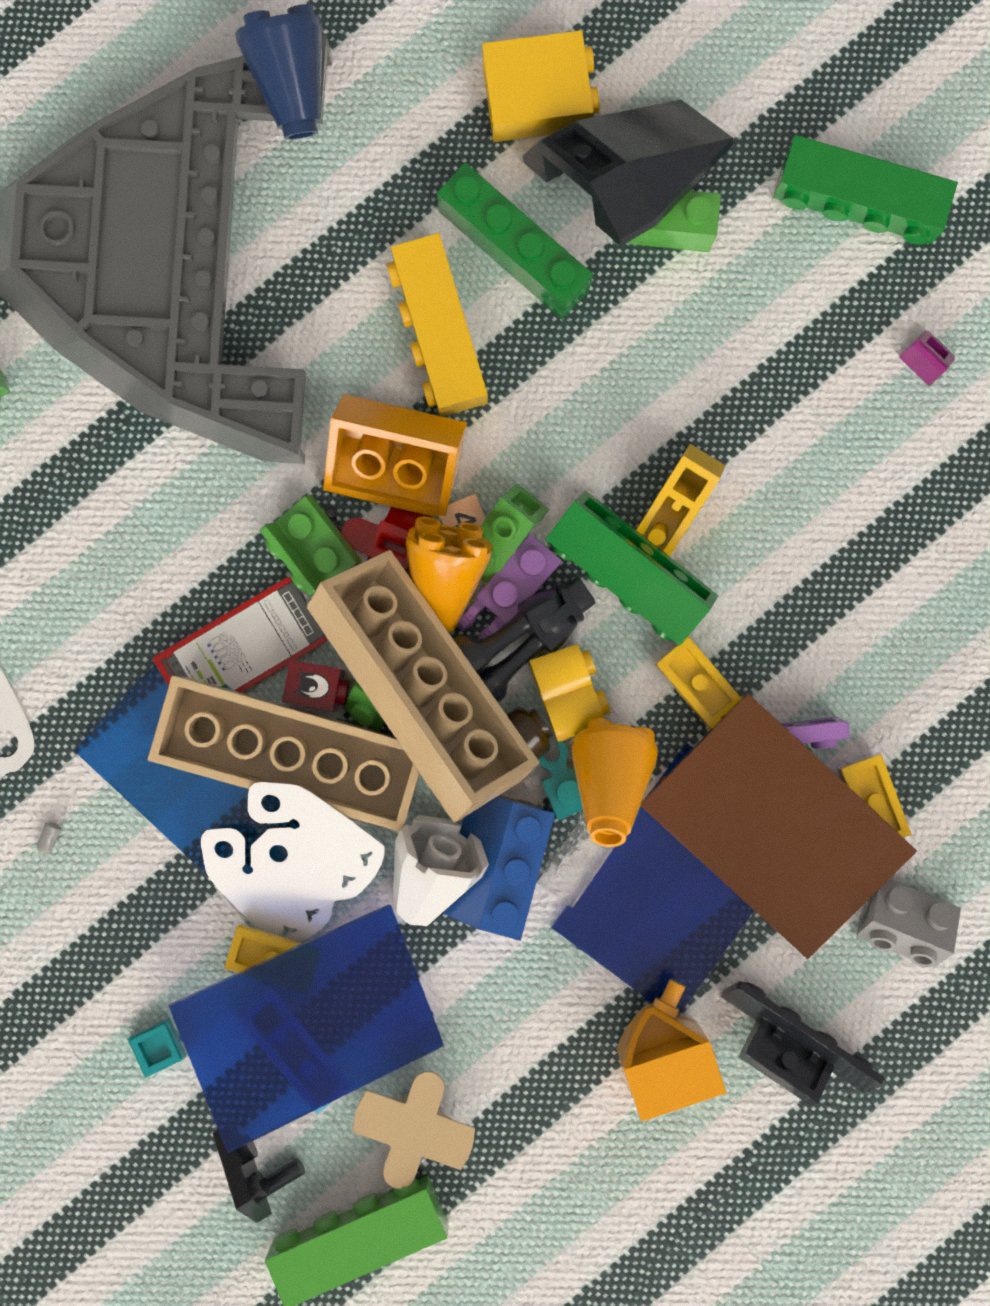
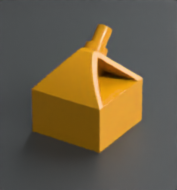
[616,979,727,1122]

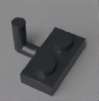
[212,1124,305,1223]

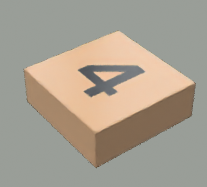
[439,493,486,527]

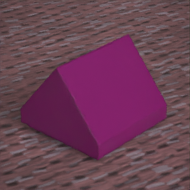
[899,330,955,386]

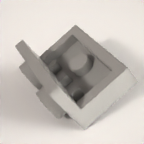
[856,879,961,967]

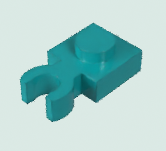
[538,741,583,821]

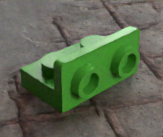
[260,495,362,597]

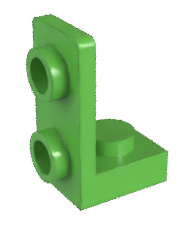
[480,484,550,584]

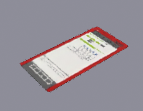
[153,577,328,693]

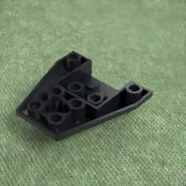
[523,99,733,246]

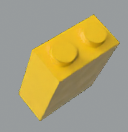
[482,30,600,142]

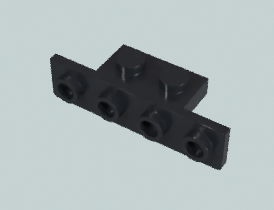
[720,981,885,1106]

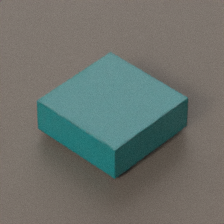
[127,1017,187,1078]

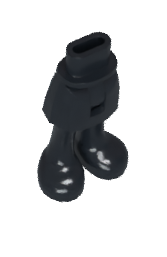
[453,577,596,703]

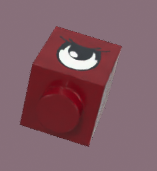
[282,660,350,712]

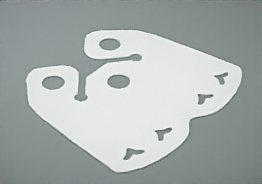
[201,782,385,942]

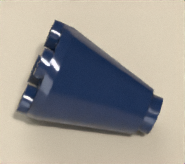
[235,4,323,140]

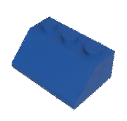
[442,795,555,941]

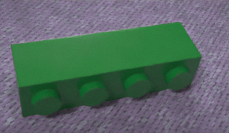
[773,135,958,245]
[437,162,593,320]
[545,490,719,646]

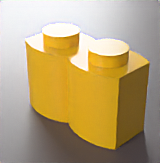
[529,644,611,742]

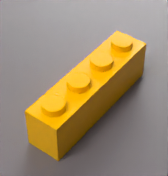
[386,233,488,417]

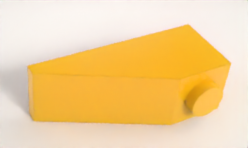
[636,444,726,556]

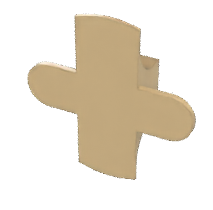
[352,1071,475,1189]

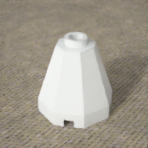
[393,815,489,926]

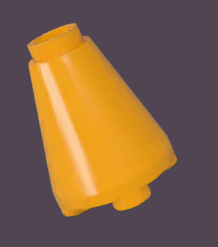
[406,517,493,634]
[572,718,658,847]

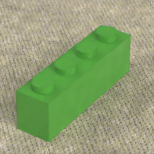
[264,1175,449,1306]

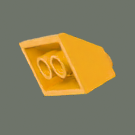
[323,394,467,518]

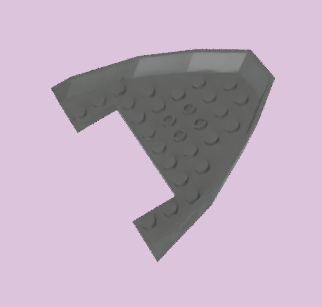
[0,34,332,464]

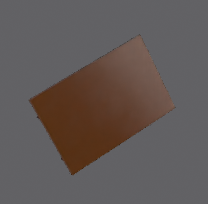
[640,692,917,959]

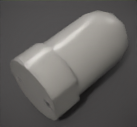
[37,823,61,854]

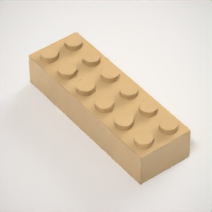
[307,550,540,823]
[147,675,419,832]

